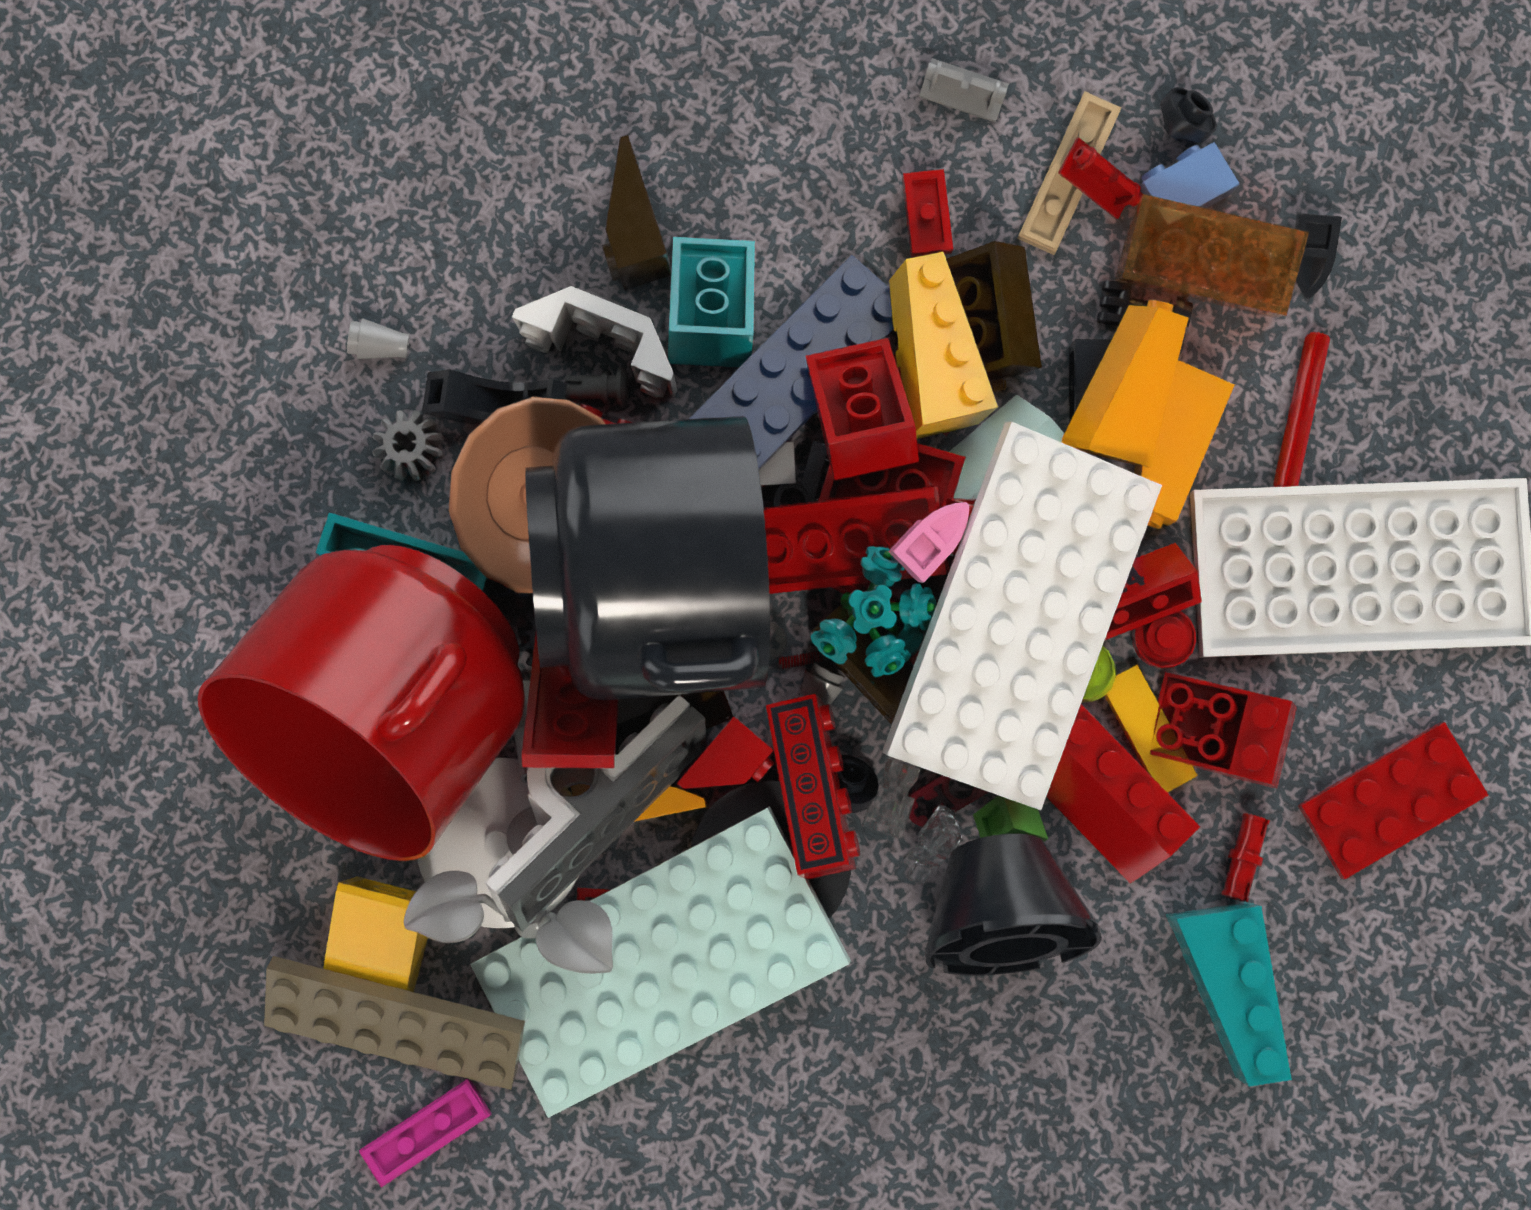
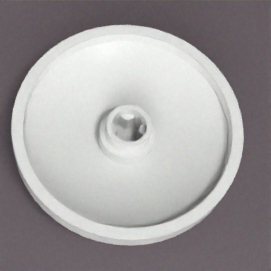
[417,758,579,928]

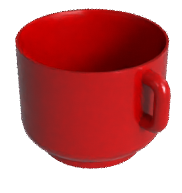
[198,545,525,861]

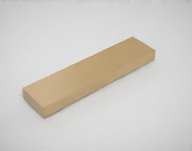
[1017,91,1121,255]

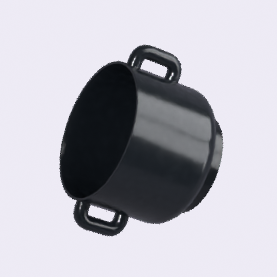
[525,416,770,701]

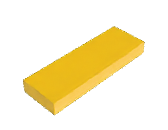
[1105,665,1198,793]

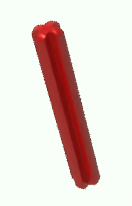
[1273,332,1330,487]

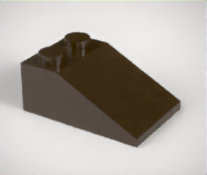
[602,135,671,290]

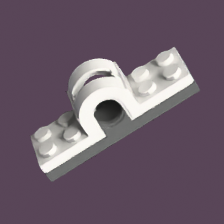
[485,695,707,932]

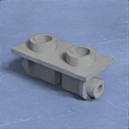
[919,58,1009,123]

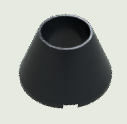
[925,834,1102,976]

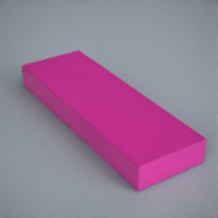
[359,1079,492,1187]

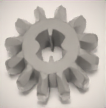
[372,410,444,481]

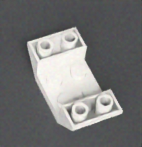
[512,286,677,399]

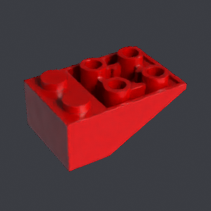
[1150,672,1297,789]

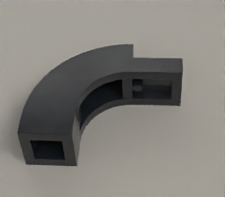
[422,369,567,425]

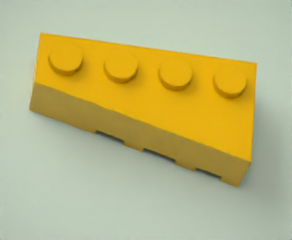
[889,252,998,439]

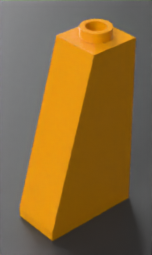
[1061,300,1189,467]
[1134,360,1235,529]

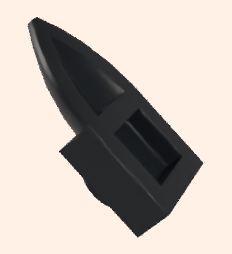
[1291,213,1342,299]

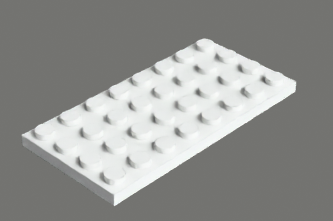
[882,422,1162,810]
[1190,478,1531,658]

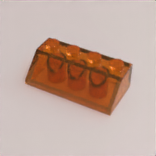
[1115,194,1309,318]

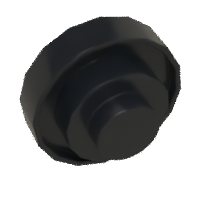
[1160,87,1217,143]
[837,755,879,813]

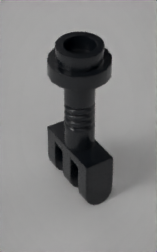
[1096,280,1193,327]

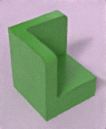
[973,795,1048,842]

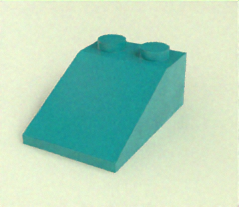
[668,237,755,367]

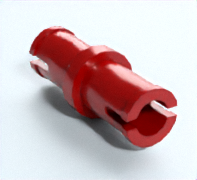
[1221,813,1270,903]

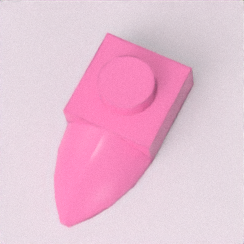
[888,502,969,583]

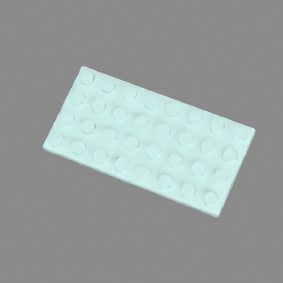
[470,806,851,1118]

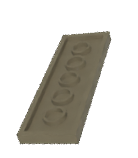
[264,956,525,1090]

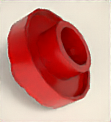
[1132,611,1196,668]

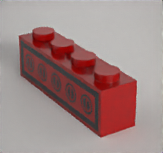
[766,694,860,879]

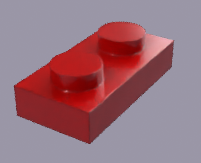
[902,169,954,258]

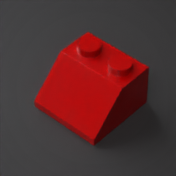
[677,717,775,789]

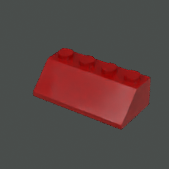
[1046,704,1200,884]

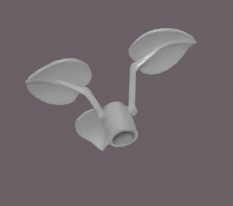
[404,807,613,974]

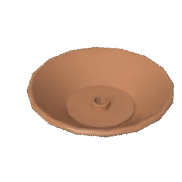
[449,397,605,593]

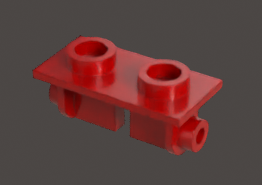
[1058,137,1143,219]

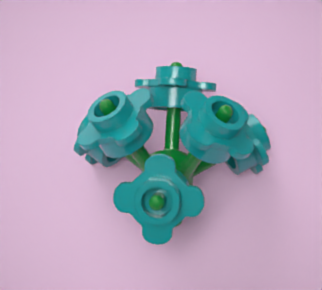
[811,546,936,677]

